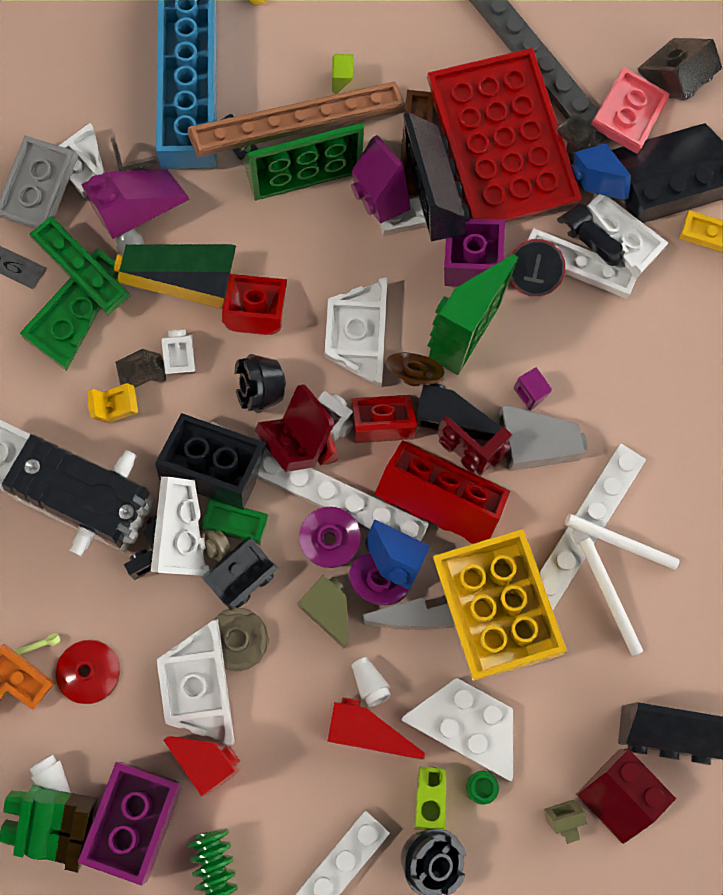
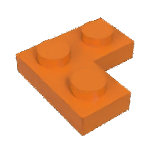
[0,644,55,710]

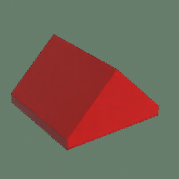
[351,395,417,443]

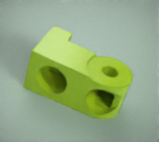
[413,766,446,831]

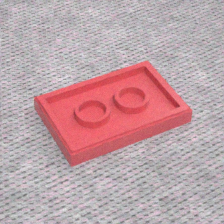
[589,67,670,154]

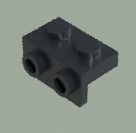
[201,536,278,610]

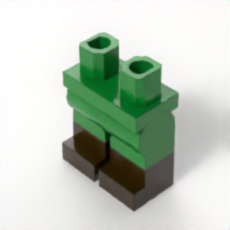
[0,785,97,873]

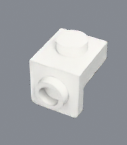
[318,390,354,442]

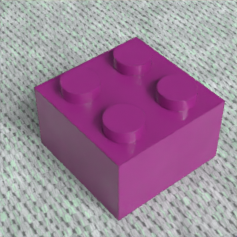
[444,219,505,287]

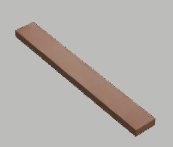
[187,81,405,157]

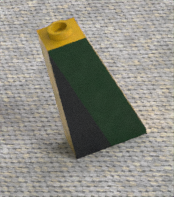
[114,244,236,309]

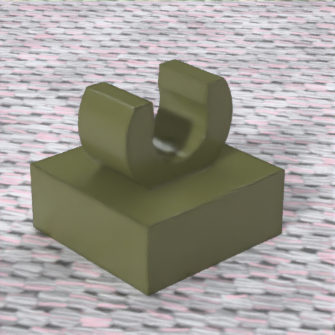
[544,800,587,844]

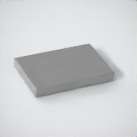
[0,135,79,229]

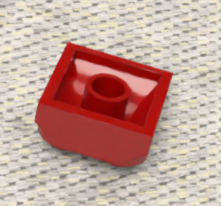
[222,274,287,335]

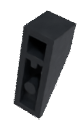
[416,383,502,442]

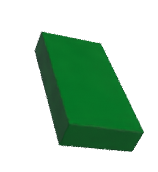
[201,499,269,545]

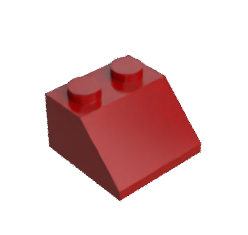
[163,736,240,797]

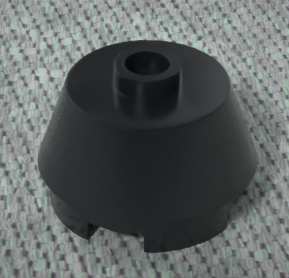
[234,354,286,413]
[401,829,466,895]

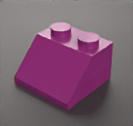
[351,135,411,224]

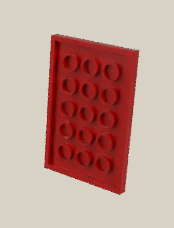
[427,48,582,223]

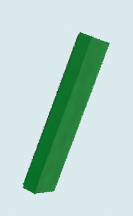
[29,216,130,315]

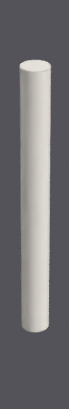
[565,514,679,570]
[579,537,643,656]

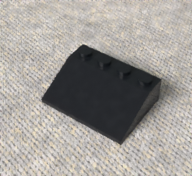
[612,123,723,223]

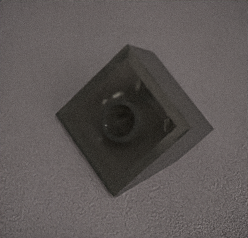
[637,38,723,100]

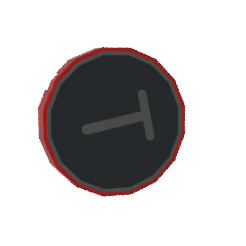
[510,239,565,296]

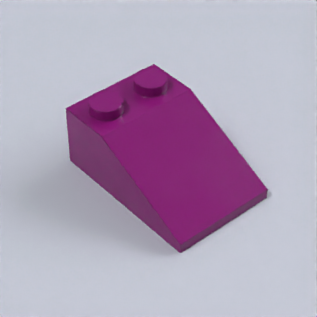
[81,169,189,239]

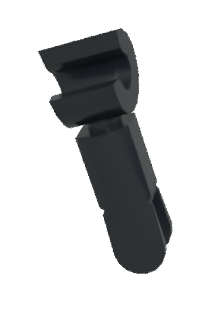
[557,203,623,266]

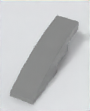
[362,597,455,630]

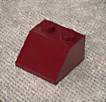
[575,749,677,844]

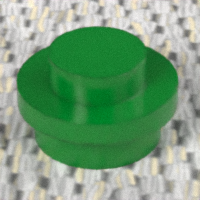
[466,771,499,805]

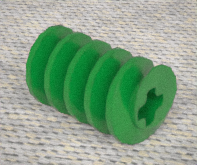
[188,828,238,895]

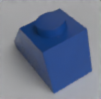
[572,143,631,200]
[365,520,430,590]

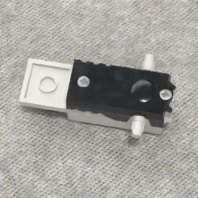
[0,420,154,557]

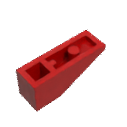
[327,697,425,760]

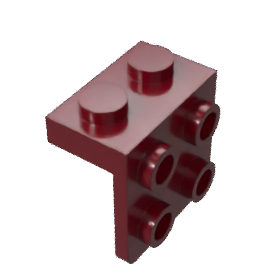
[255,384,334,472]
[438,416,513,476]

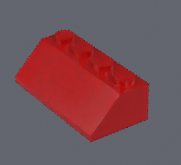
[374,440,511,544]

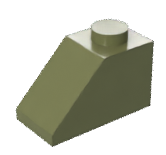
[298,575,349,648]

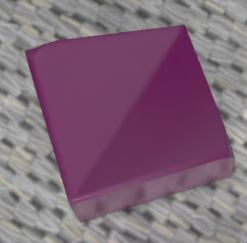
[514,367,552,411]

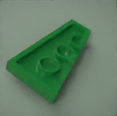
[20,248,119,371]

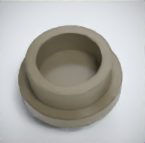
[204,531,230,561]

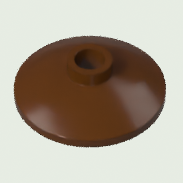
[386,352,445,386]

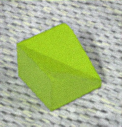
[332,54,354,94]

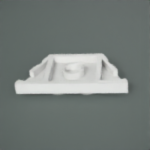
[325,277,387,386]
[157,619,235,745]
[401,678,513,782]

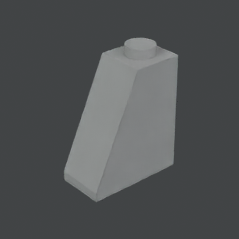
[498,405,587,471]

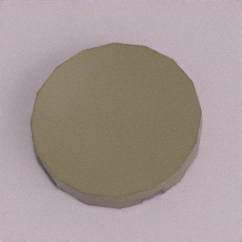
[214,608,269,672]

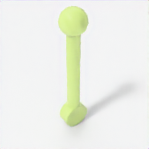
[14,633,60,655]

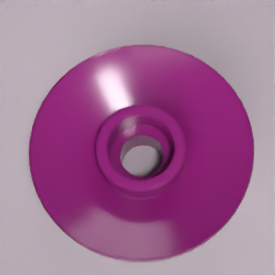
[299,507,361,568]
[349,553,409,605]

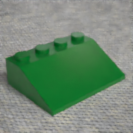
[244,123,364,201]
[427,254,518,375]

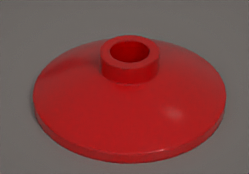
[55,640,120,704]

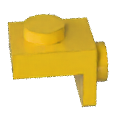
[87,383,138,424]

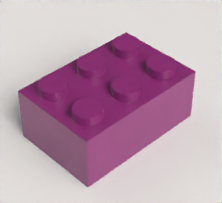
[78,762,183,886]

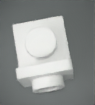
[161,329,196,374]

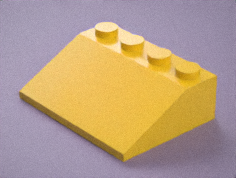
[432,529,567,681]

